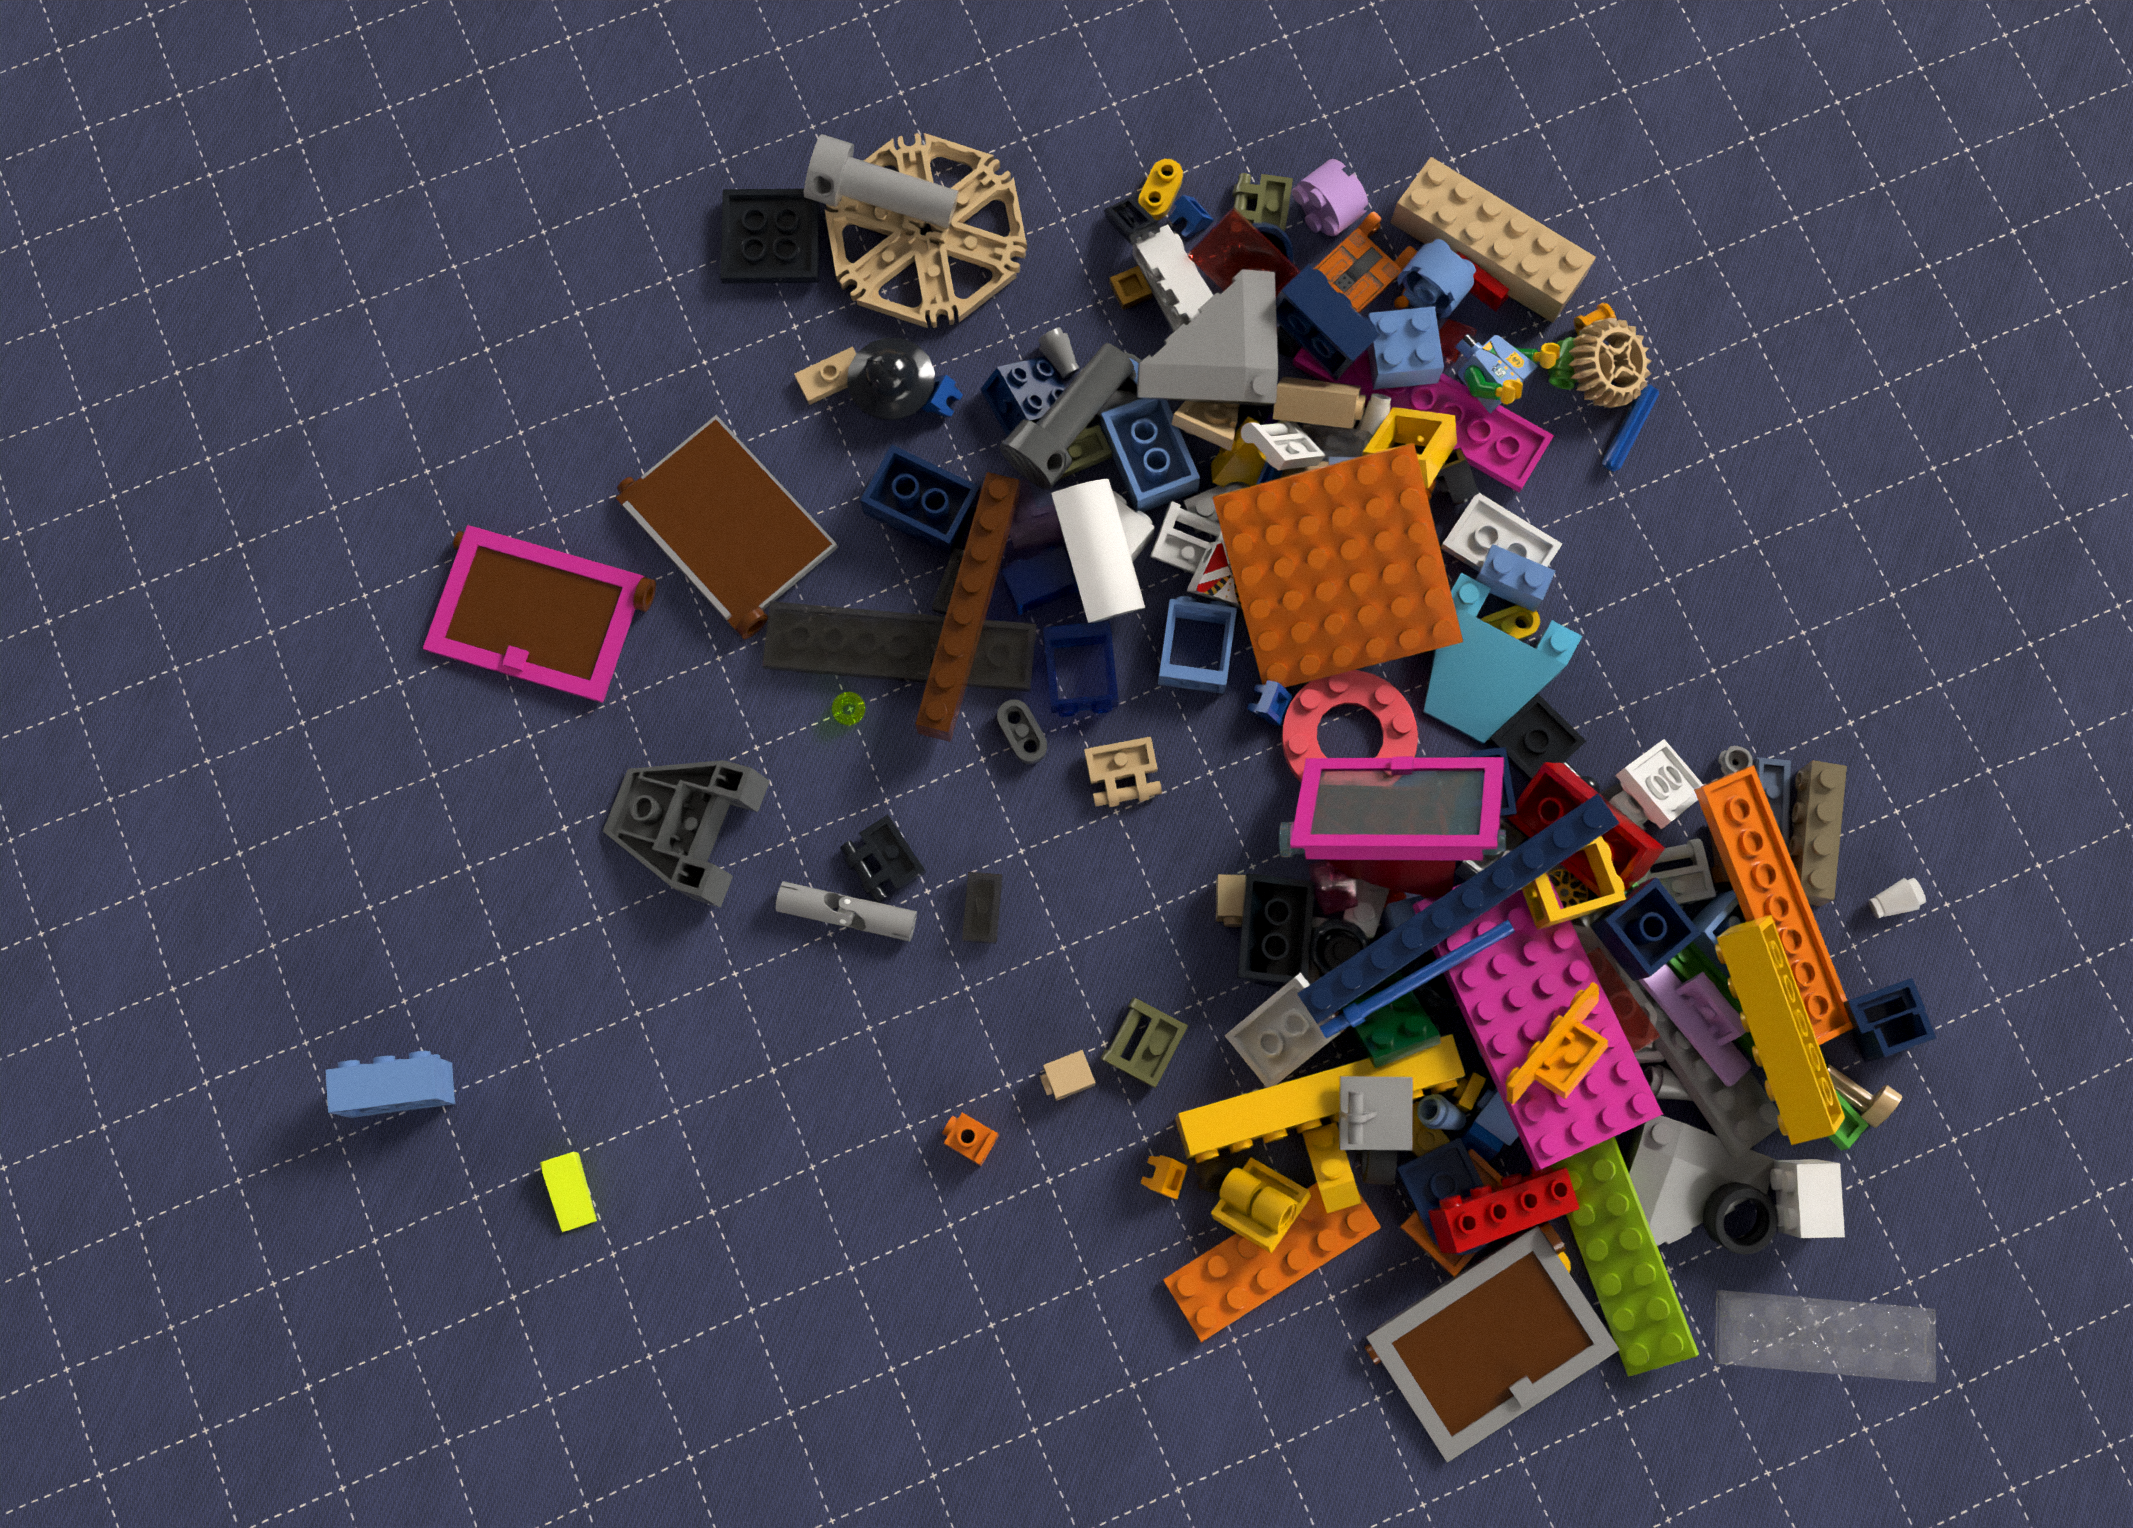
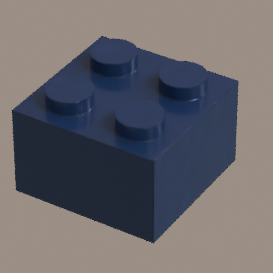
[1589,877,1701,981]

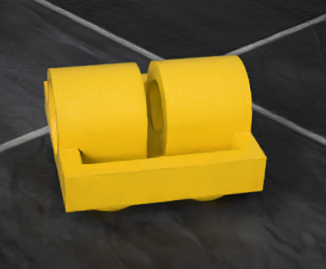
[1211,1157,1311,1253]

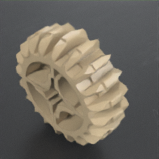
[1568,318,1651,408]

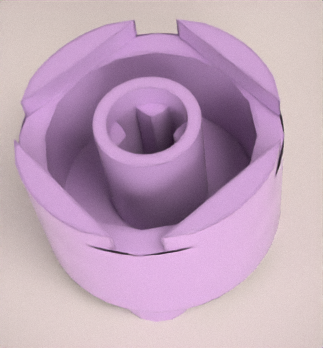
[1292,159,1368,236]

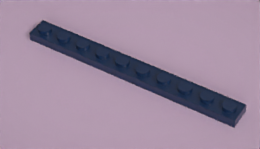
[1297,794,1619,1024]

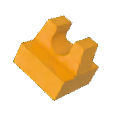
[1141,1155,1188,1199]

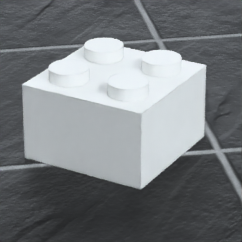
[1770,1159,1845,1238]

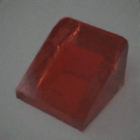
[1439,319,1477,363]

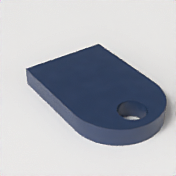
[1396,1137,1489,1255]

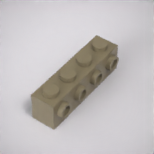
[1789,760,1847,906]

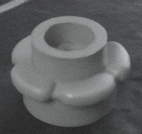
[1718,746,1753,776]

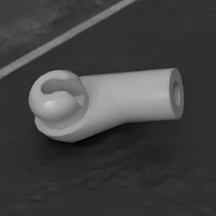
[1097,390,1141,419]

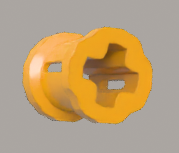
[1573,303,1617,336]

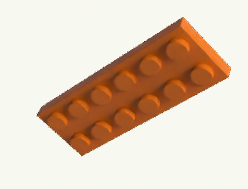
[1163,1182,1381,1342]

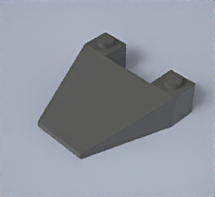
[603,760,770,908]

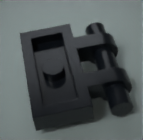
[840,814,926,903]

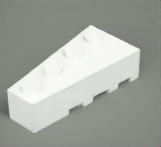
[1132,225,1213,332]

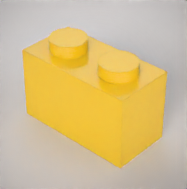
[1302,1122,1361,1213]

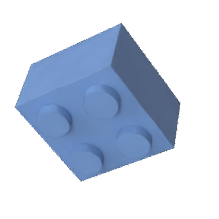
[1367,306,1444,390]

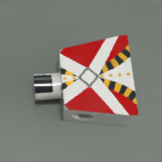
[1187,541,1242,608]

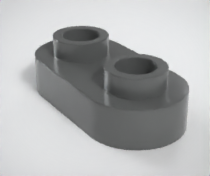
[997,699,1047,764]

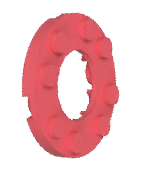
[1281,670,1418,789]

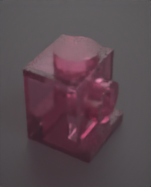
[1309,860,1358,915]

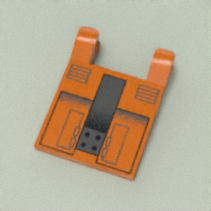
[1314,212,1417,314]

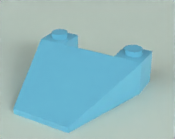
[1423,573,1582,744]

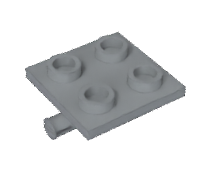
[1339,1076,1413,1150]

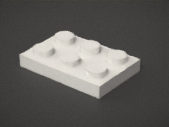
[1441,493,1562,572]
[1615,739,1703,829]
[1225,973,1346,1088]

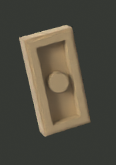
[794,347,856,405]

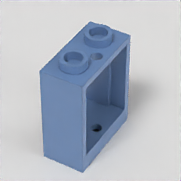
[1158,596,1237,694]

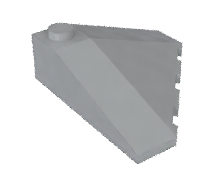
[1137,269,1278,406]
[1625,1116,1775,1246]

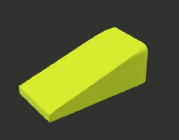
[540,1152,597,1232]

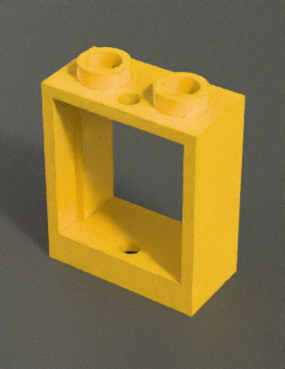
[1363,407,1457,488]
[1522,836,1626,930]

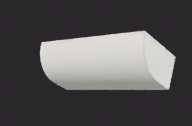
[1051,479,1145,623]

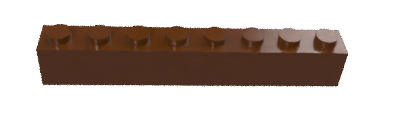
[915,472,1020,742]

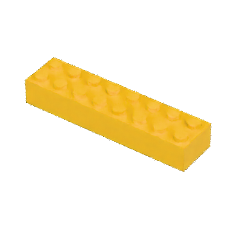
[1175,1034,1466,1163]

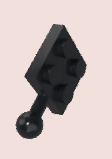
[1488,693,1600,793]

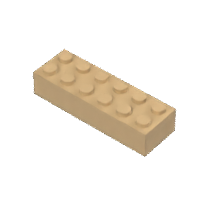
[1390,157,1596,323]

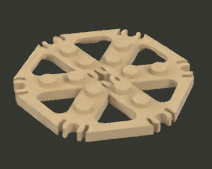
[824,133,1027,328]

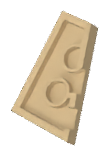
[1171,401,1239,451]

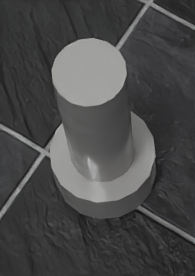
[804,134,959,229]

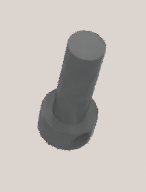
[1000,343,1134,490]

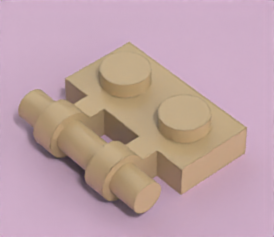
[1084,737,1162,807]

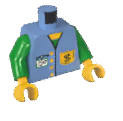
[1455,333,1560,414]

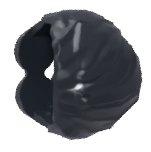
[1310,917,1371,975]
[1401,951,1457,1016]

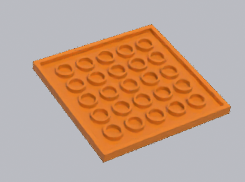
[1213,442,1463,688]

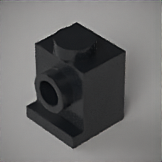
[1436,447,1479,504]

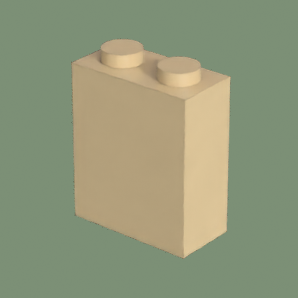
[1273,377,1366,429]

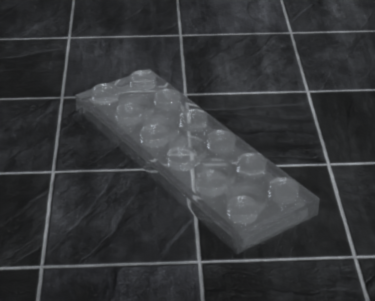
[1715,1290,1936,1383]

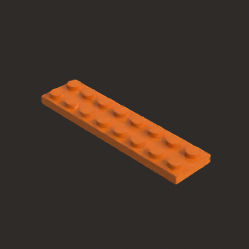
[1694,765,1854,1045]

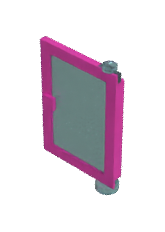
[1279,756,1506,861]

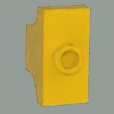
[1211,416,1267,488]

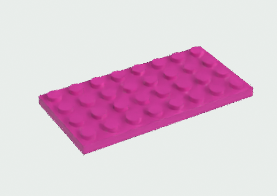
[1412,872,1663,1171]

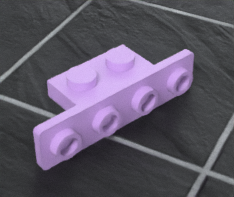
[1639,964,1751,1087]

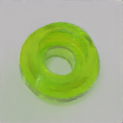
[832,692,866,726]

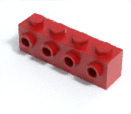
[1428,1165,1580,1254]

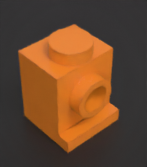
[942,1112,999,1166]

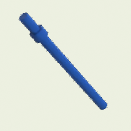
[1319,920,1515,1039]

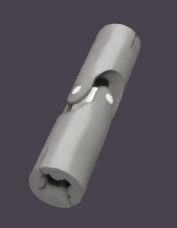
[776,881,917,942]

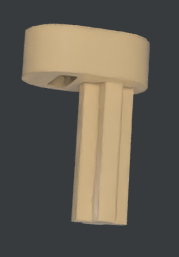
[1827,1064,1902,1128]

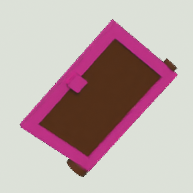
[423,525,656,703]

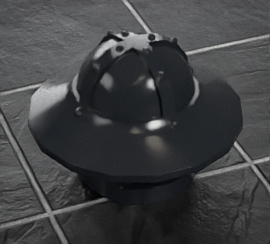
[847,338,935,421]

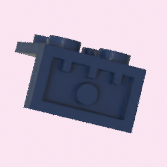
[980,356,1066,436]

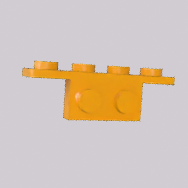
[1505,982,1608,1105]

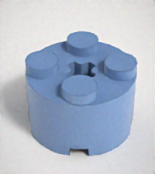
[1397,239,1476,318]

